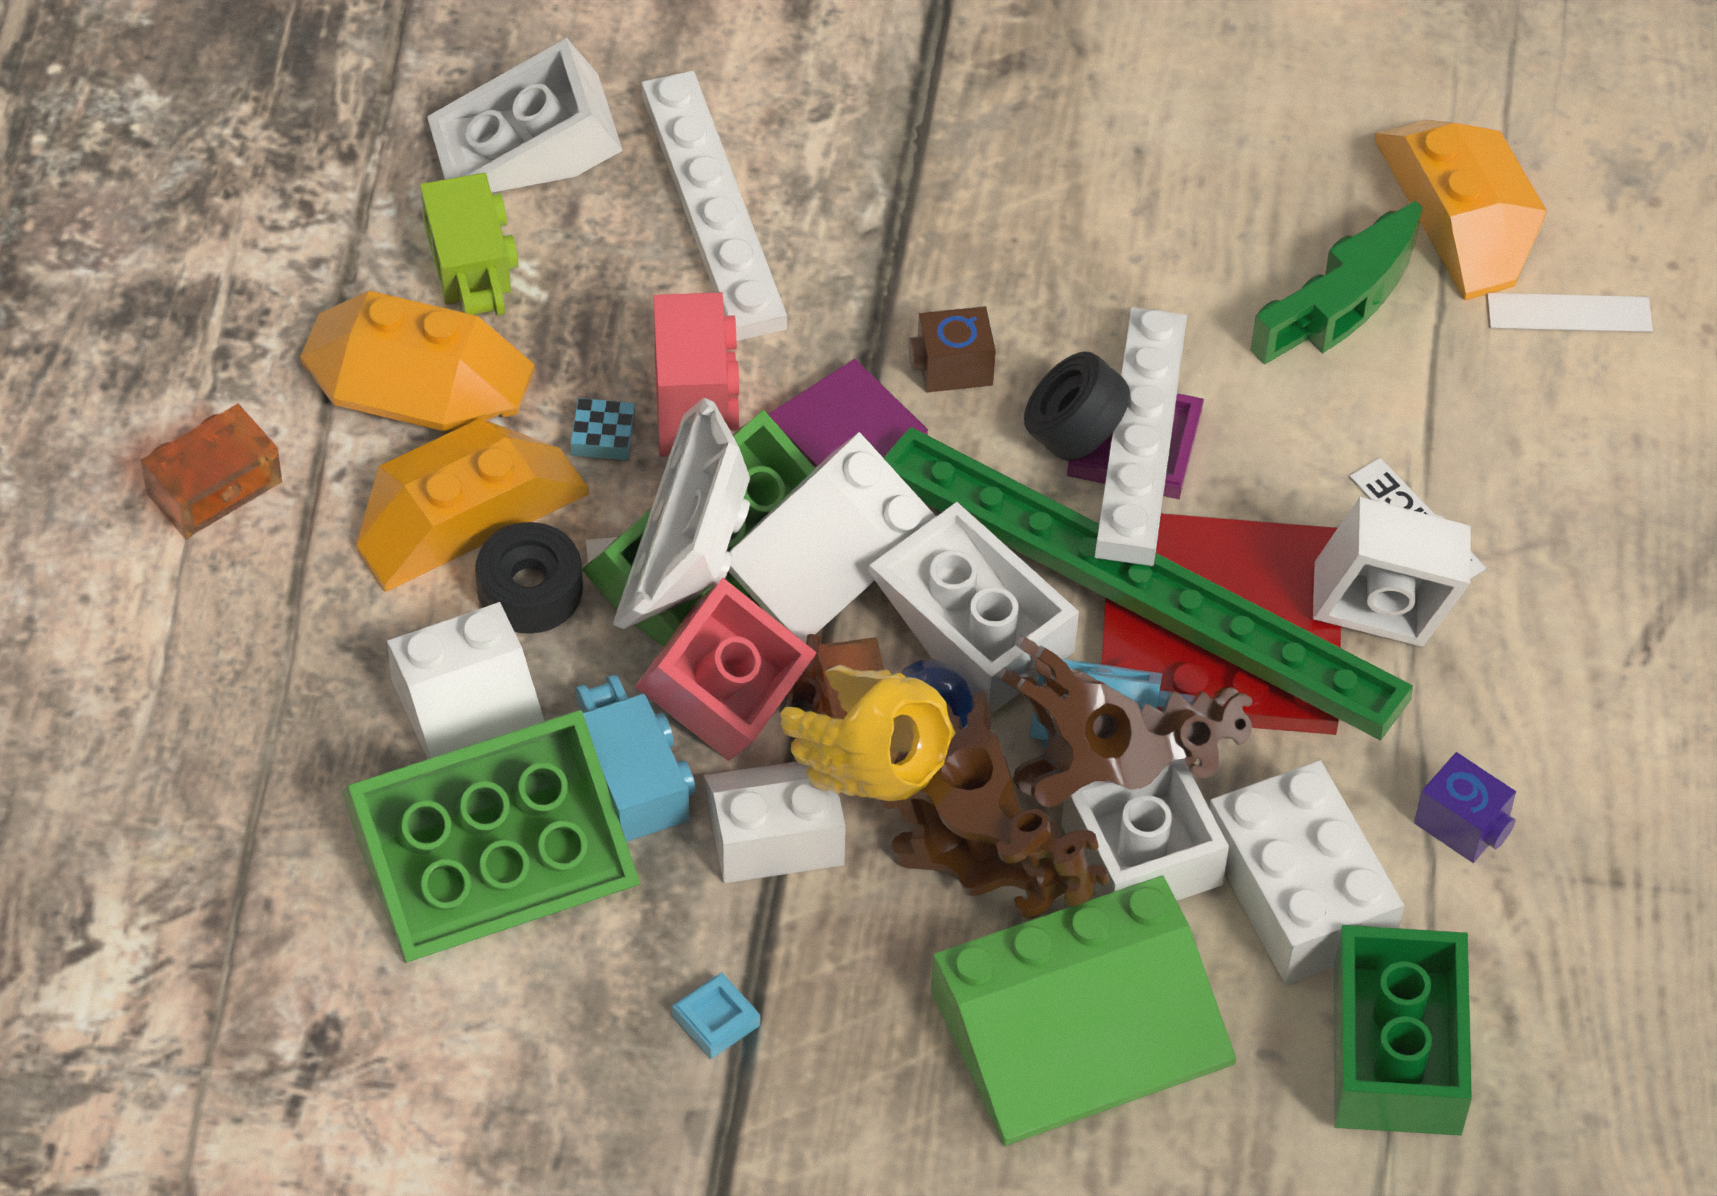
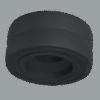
[1024,352,1130,461]
[475,522,583,634]

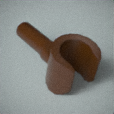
[785,634,822,714]

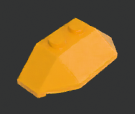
[1374,120,1547,301]
[300,290,535,431]
[356,418,589,592]

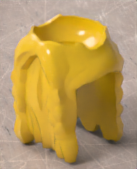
[780,665,955,801]

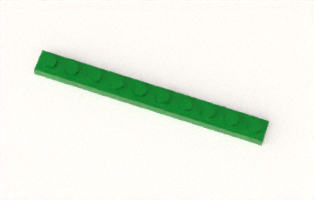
[884,427,1413,741]

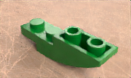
[1250,201,1423,365]

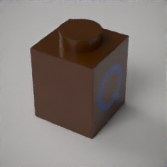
[908,306,996,393]

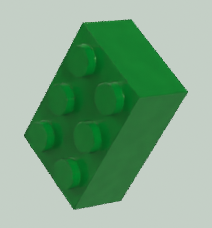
[1334,925,1472,1136]

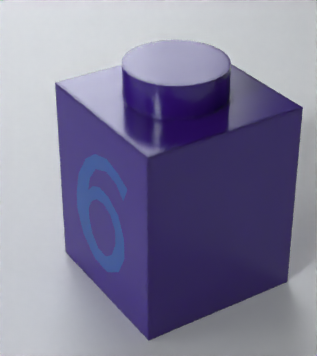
[1414,752,1516,863]

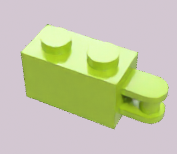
[420,172,519,317]

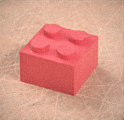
[653,292,739,457]
[635,578,817,761]

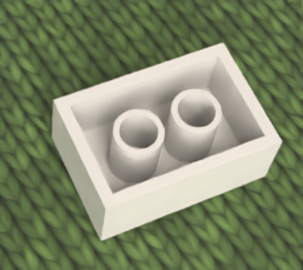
[1209,760,1405,985]

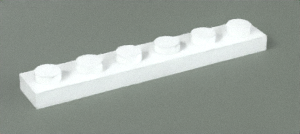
[642,71,787,341]
[1095,307,1187,566]

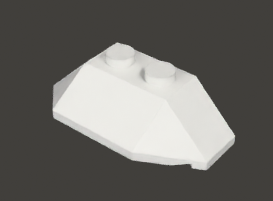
[613,397,750,629]

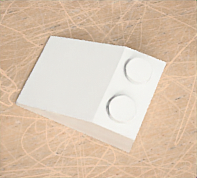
[427,38,623,193]
[729,432,936,643]
[869,502,1079,715]

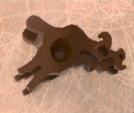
[997,635,1252,808]
[874,691,1109,918]

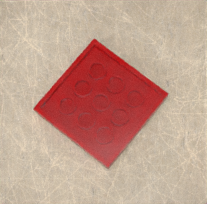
[1101,513,1341,735]

